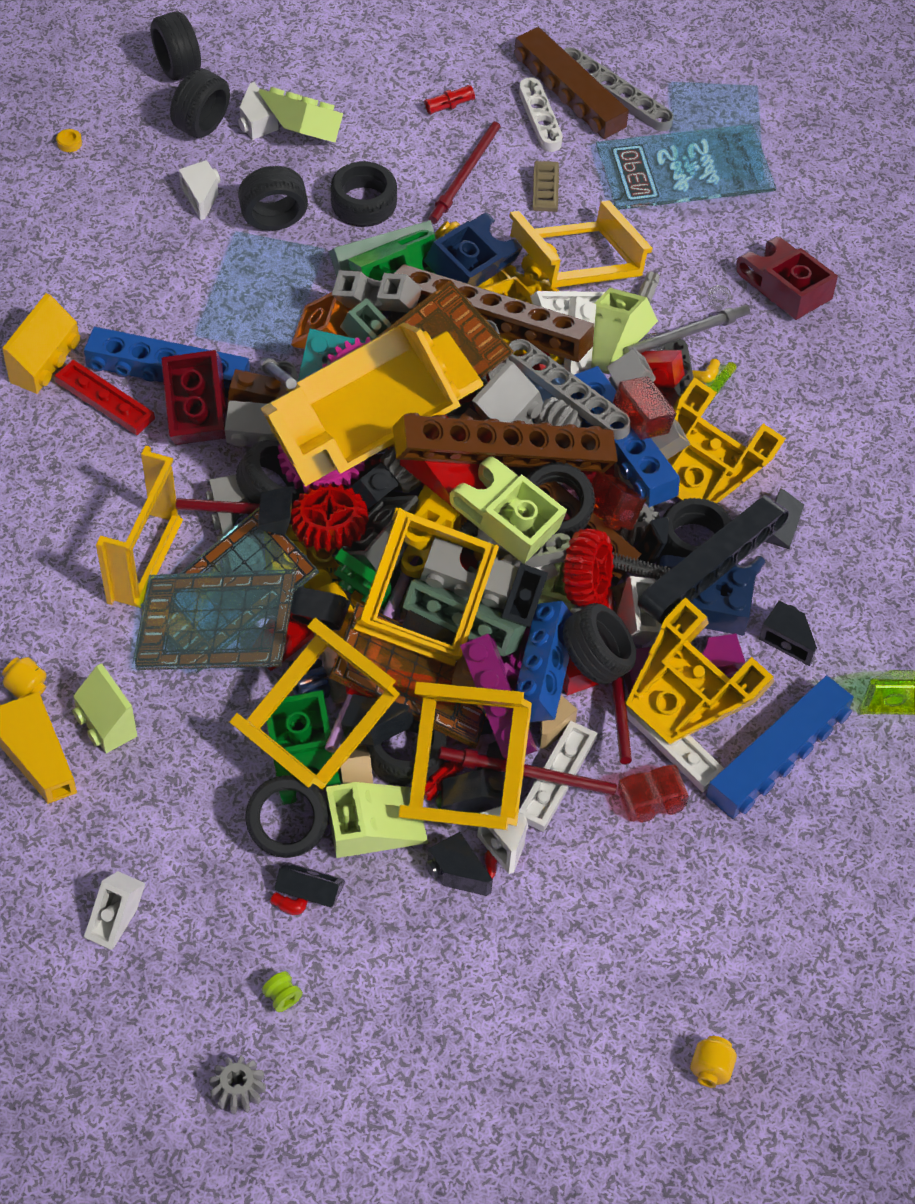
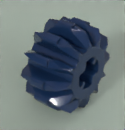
[288,657,331,699]

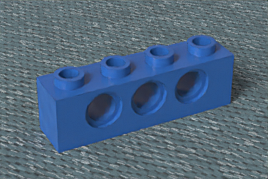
[515,601,573,722]

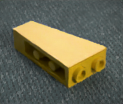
[0,692,77,804]

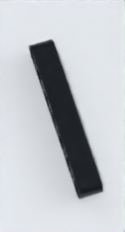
[637,495,789,624]

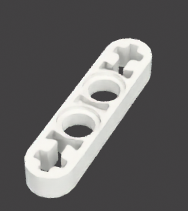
[519,77,563,152]

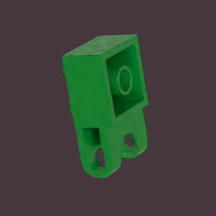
[348,230,436,312]
[267,690,340,805]

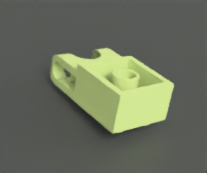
[449,457,567,564]

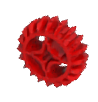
[291,483,369,553]
[563,528,614,607]

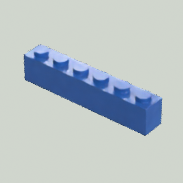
[706,675,854,819]

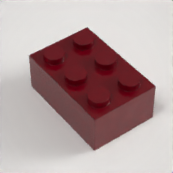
[161,350,227,445]

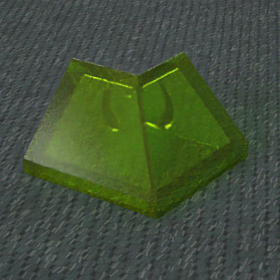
[860,670,915,715]

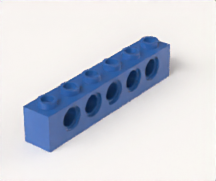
[84,326,250,398]
[570,366,680,508]

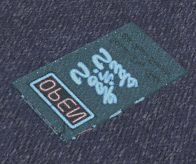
[596,124,776,210]

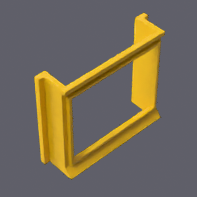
[509,200,653,288]
[96,446,183,608]
[353,508,499,667]
[229,618,400,790]
[399,682,532,830]

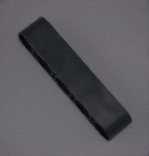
[215,573,350,631]

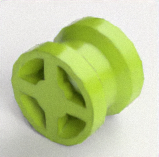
[262,971,303,1012]

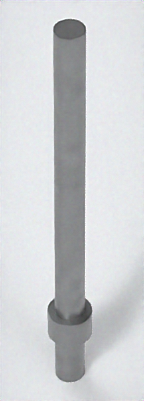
[623,305,750,355]
[260,357,297,389]

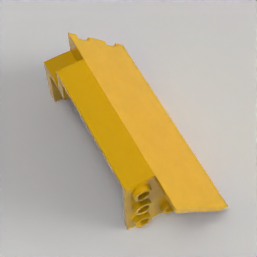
[260,323,484,487]

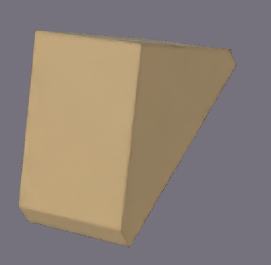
[540,695,578,749]
[339,744,373,784]

